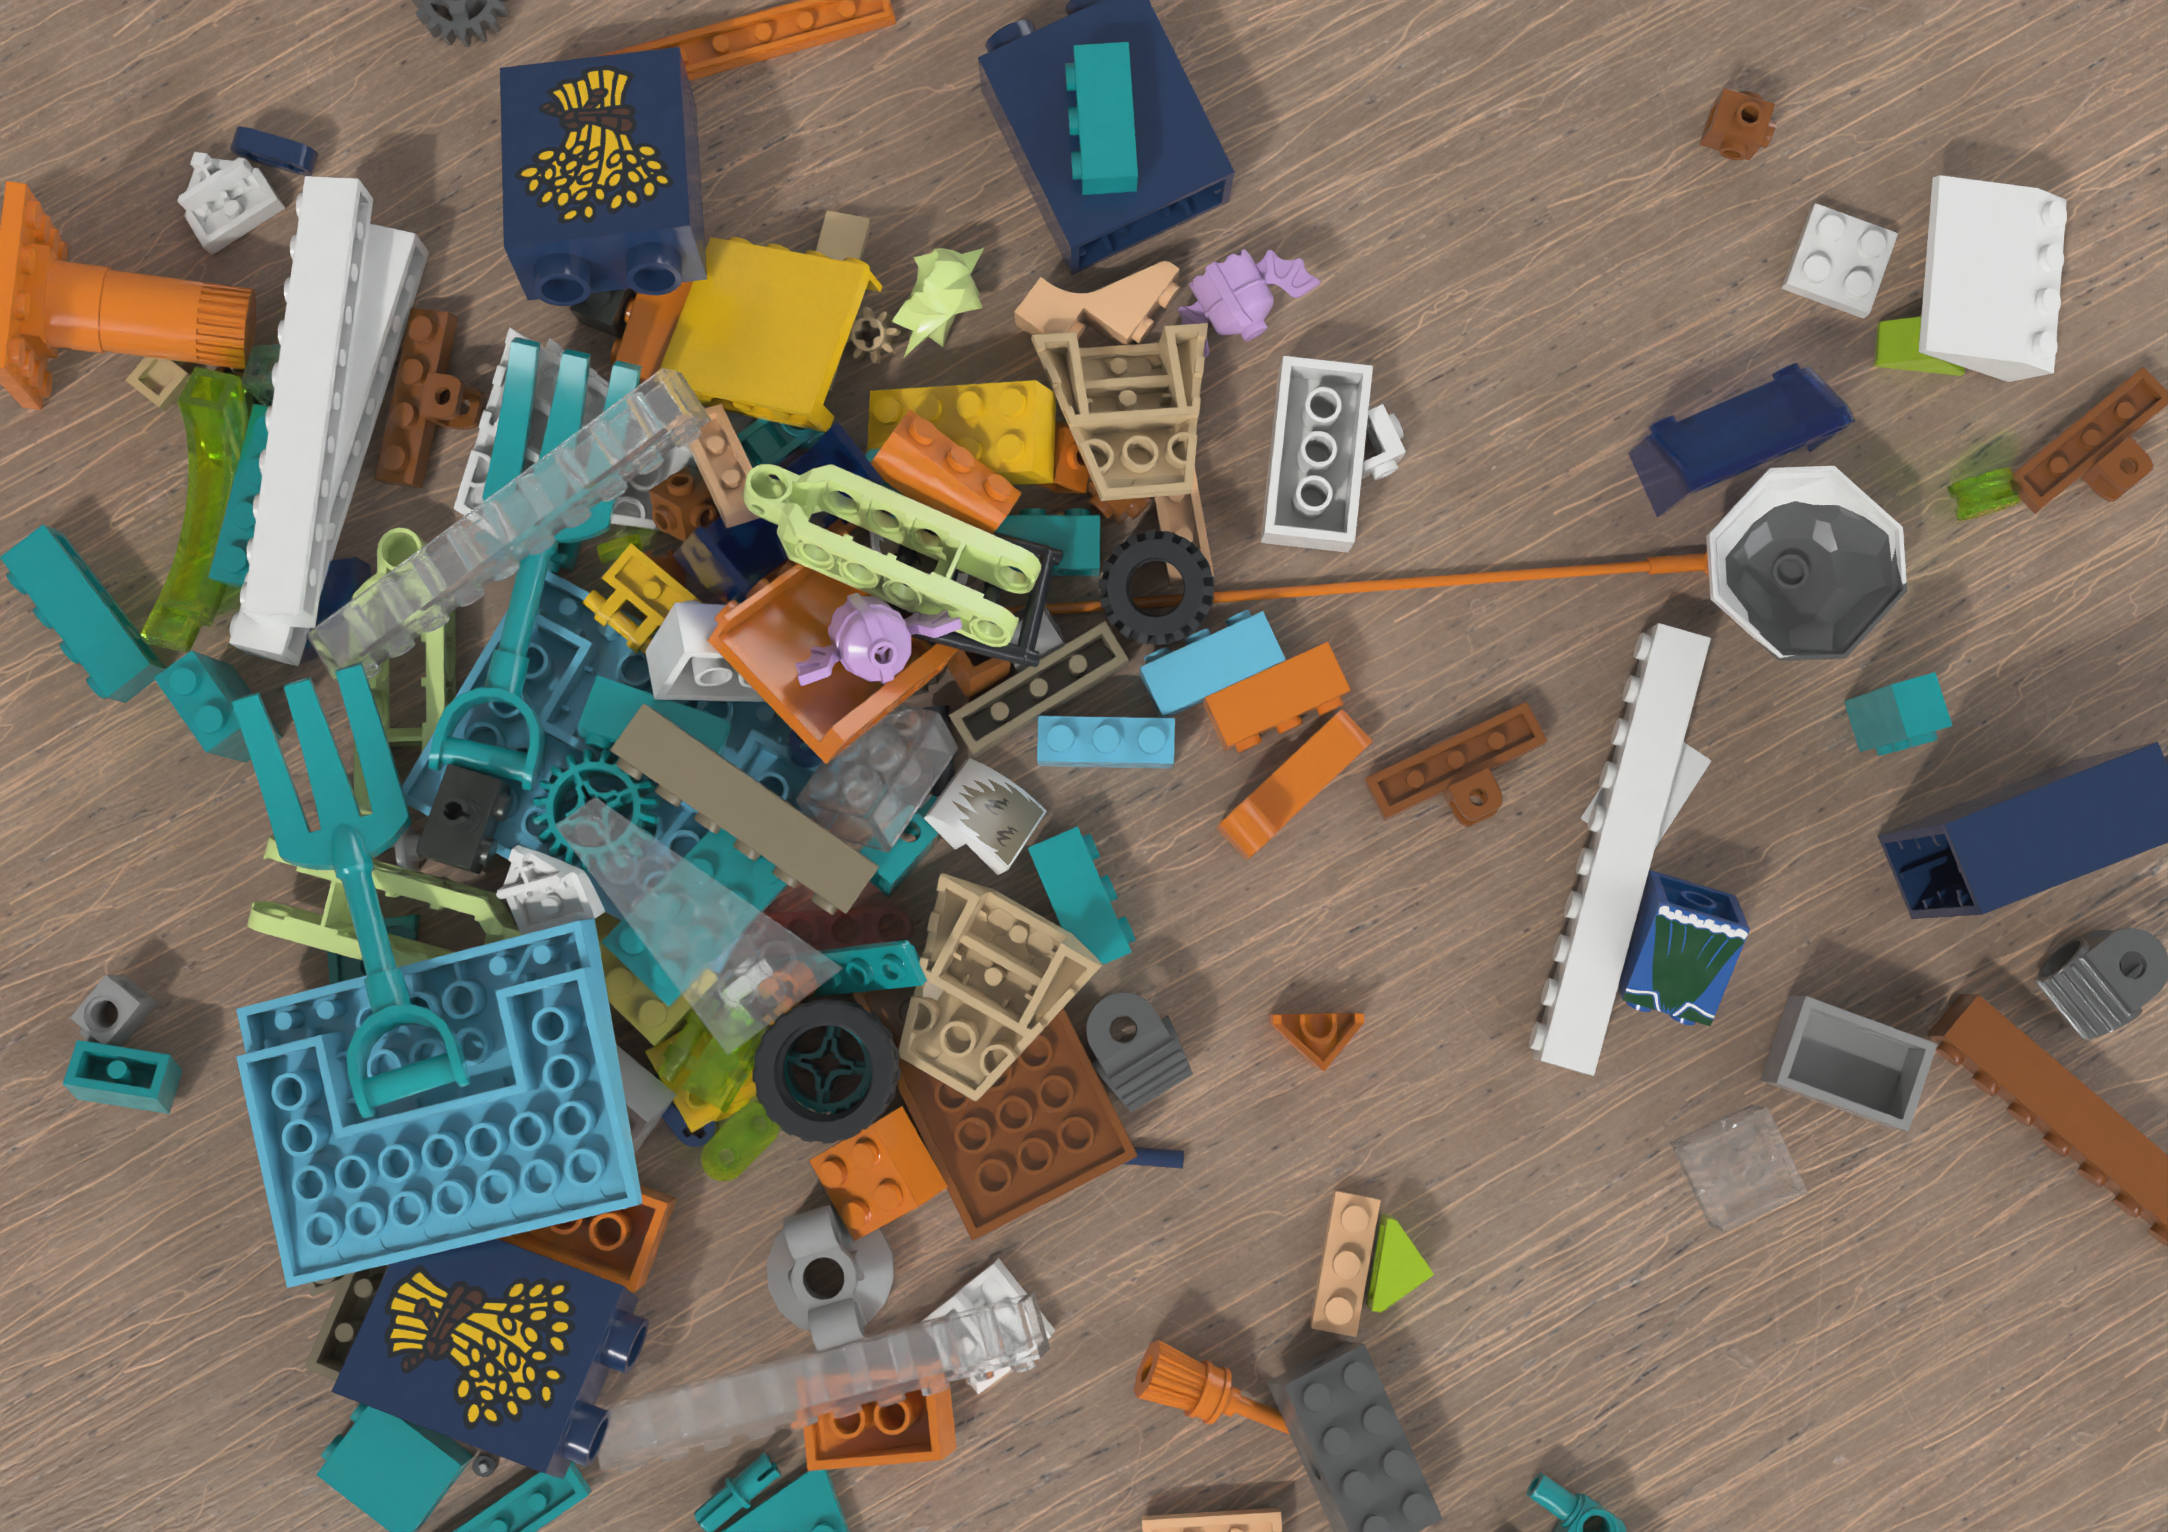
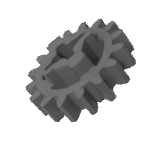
[412,0,510,47]

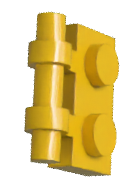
[583,543,703,655]

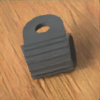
[2035,928,2168,1040]
[1086,993,1193,1112]

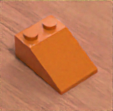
[798,1355,957,1471]

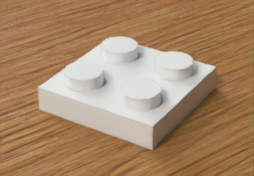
[1781,203,1898,319]

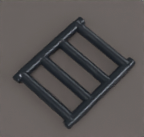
[885,529,1064,668]

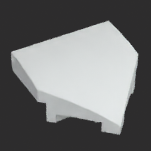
[177,152,285,256]
[496,845,605,935]

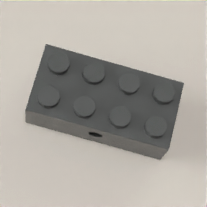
[1267,1341,1443,1532]

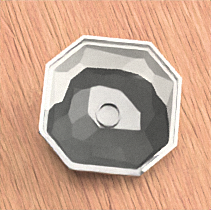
[1706,466,1907,661]

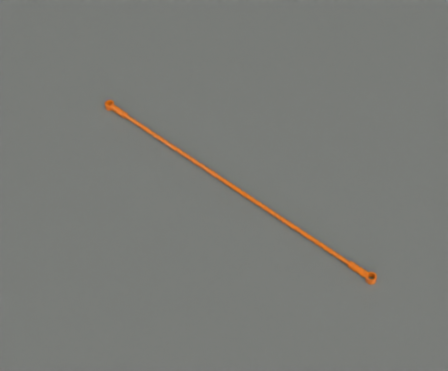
[902,551,1709,617]

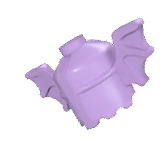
[1178,249,1321,358]
[795,592,963,686]

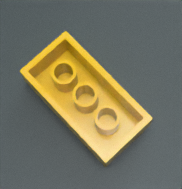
[867,380,1057,490]

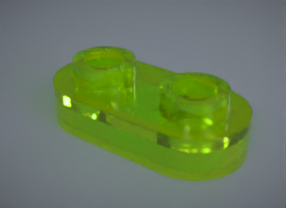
[701,1101,781,1182]

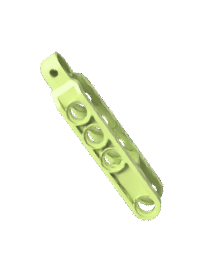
[743,464,1041,647]
[353,527,456,818]
[247,835,521,967]

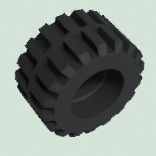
[1098,530,1215,645]

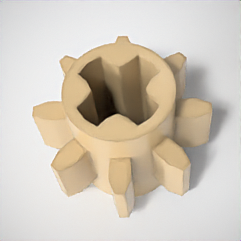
[847,307,901,364]

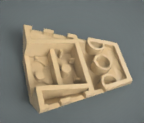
[1031,323,1208,501]
[899,873,1103,1102]

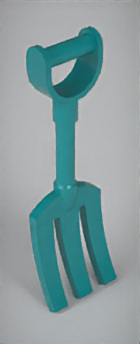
[429,337,642,791]
[232,662,471,1118]

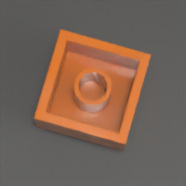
[809,1106,948,1241]

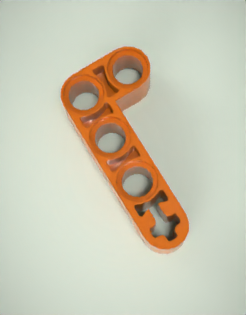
[1215,709,1373,861]

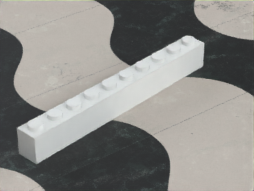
[240,176,373,628]
[229,224,429,666]
[1529,623,1711,1076]

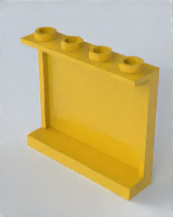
[655,236,883,433]

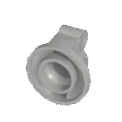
[767,1205,895,1351]

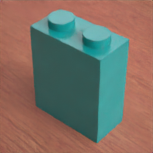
[153,650,283,763]
[316,1403,474,1532]

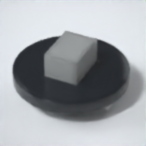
[472,1454,496,1477]

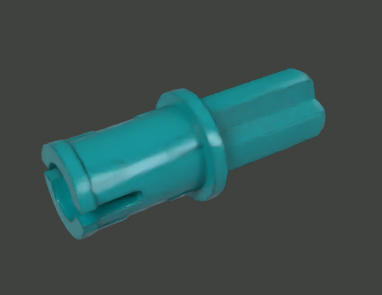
[694,1451,782,1532]

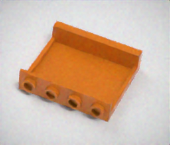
[708,530,959,764]

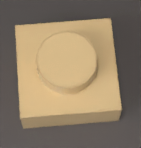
[125,357,194,412]

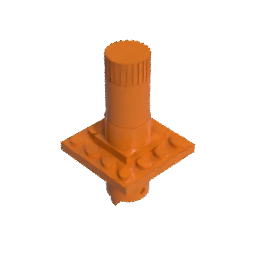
[0,181,256,410]

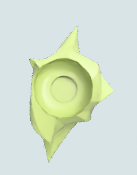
[891,248,984,359]

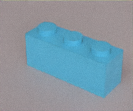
[1139,610,1286,718]
[1037,716,1175,769]

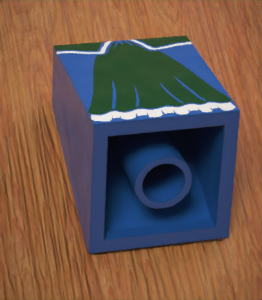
[1618,870,1750,1027]

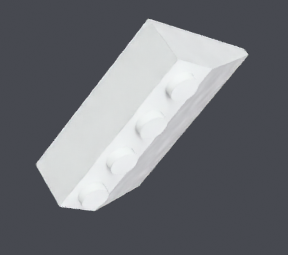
[1919,175,2067,382]

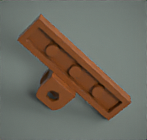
[375,308,485,489]
[2004,367,2168,514]
[1364,702,1547,827]

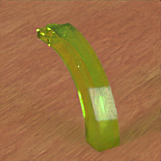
[140,367,249,653]

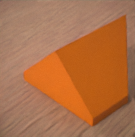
[1269,1013,1364,1072]

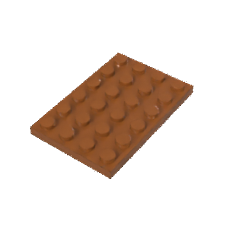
[852,986,1138,1241]

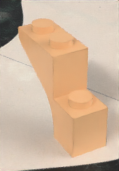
[1014,261,1181,346]

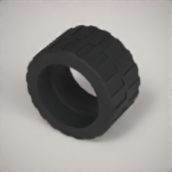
[752,999,901,1144]

